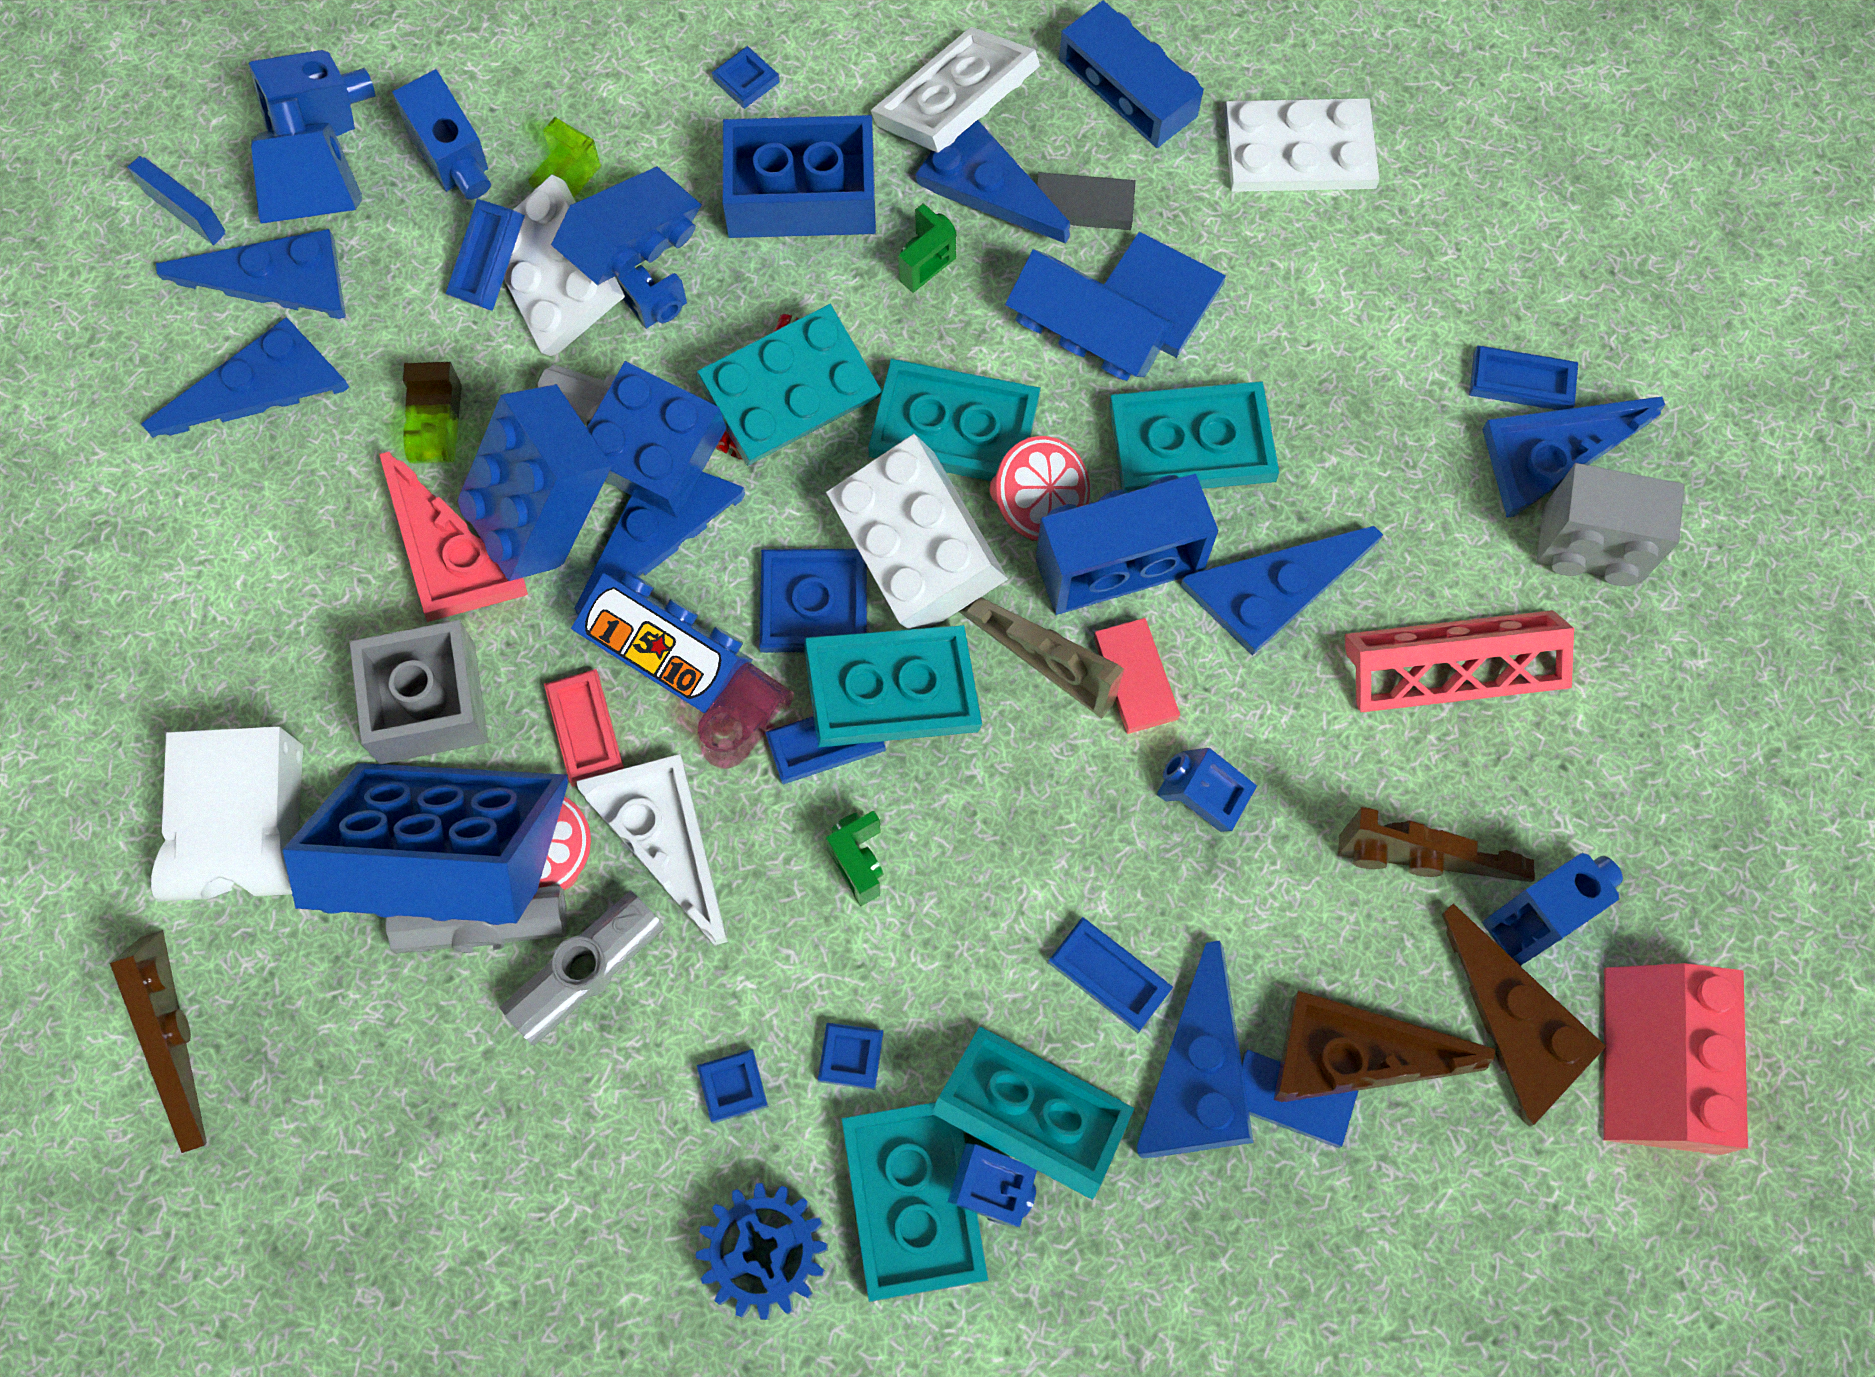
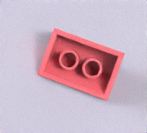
[1604,963,1748,1155]

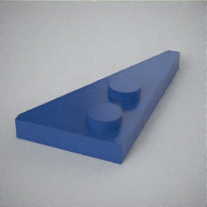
[915,120,1070,244]
[156,229,346,319]
[141,317,349,438]
[1482,396,1665,518]
[574,472,745,615]
[1180,526,1383,656]
[1137,940,1254,1159]

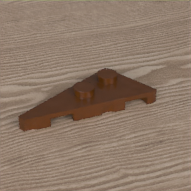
[1338,807,1535,882]
[1441,903,1606,1127]
[110,930,207,1153]
[1274,991,1495,1102]

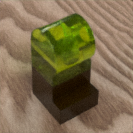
[403,362,462,464]

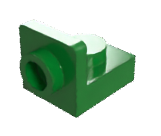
[898,203,957,293]
[826,811,884,906]

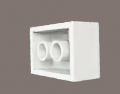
[826,434,1008,630]

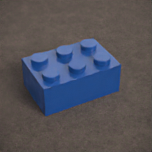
[723,115,876,238]
[457,384,612,581]
[1035,473,1219,615]

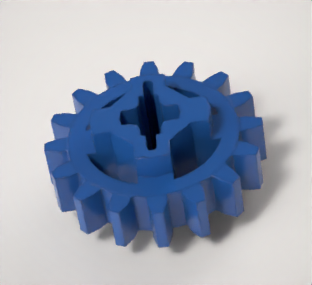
[696,1183,829,1320]

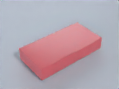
[1094,618,1180,734]
[544,669,625,787]

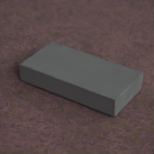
[1037,172,1136,230]

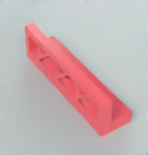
[1345,610,1574,712]

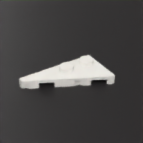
[576,754,728,946]

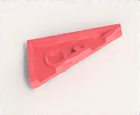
[379,452,528,622]

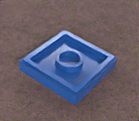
[1104,231,1226,358]
[759,549,867,653]

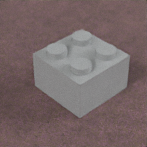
[1536,463,1684,586]
[349,620,489,764]

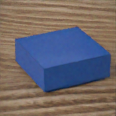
[712,46,780,109]
[818,1023,884,1090]
[697,1049,769,1124]

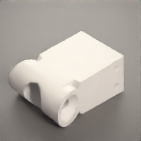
[151,727,303,902]

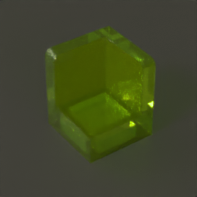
[528,117,601,198]

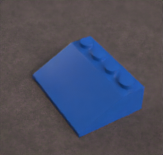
[282,763,568,925]

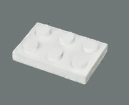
[870,27,1040,153]
[1224,98,1380,192]
[504,175,625,356]

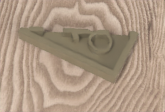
[958,597,1124,719]

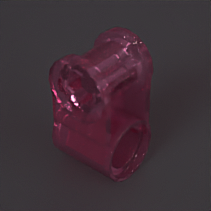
[698,662,794,769]

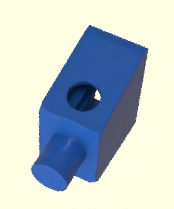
[248,50,375,137]
[392,69,491,200]
[251,98,362,224]
[1481,852,1623,966]

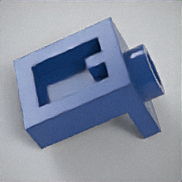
[615,265,687,329]
[1157,748,1257,832]
[947,1144,1037,1228]

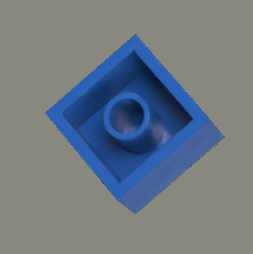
[587,361,726,518]

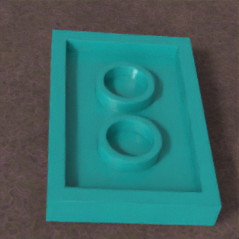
[695,303,882,466]
[868,359,1041,481]
[1109,381,1280,493]
[803,625,982,747]
[931,1026,1135,1200]
[841,1102,989,1302]

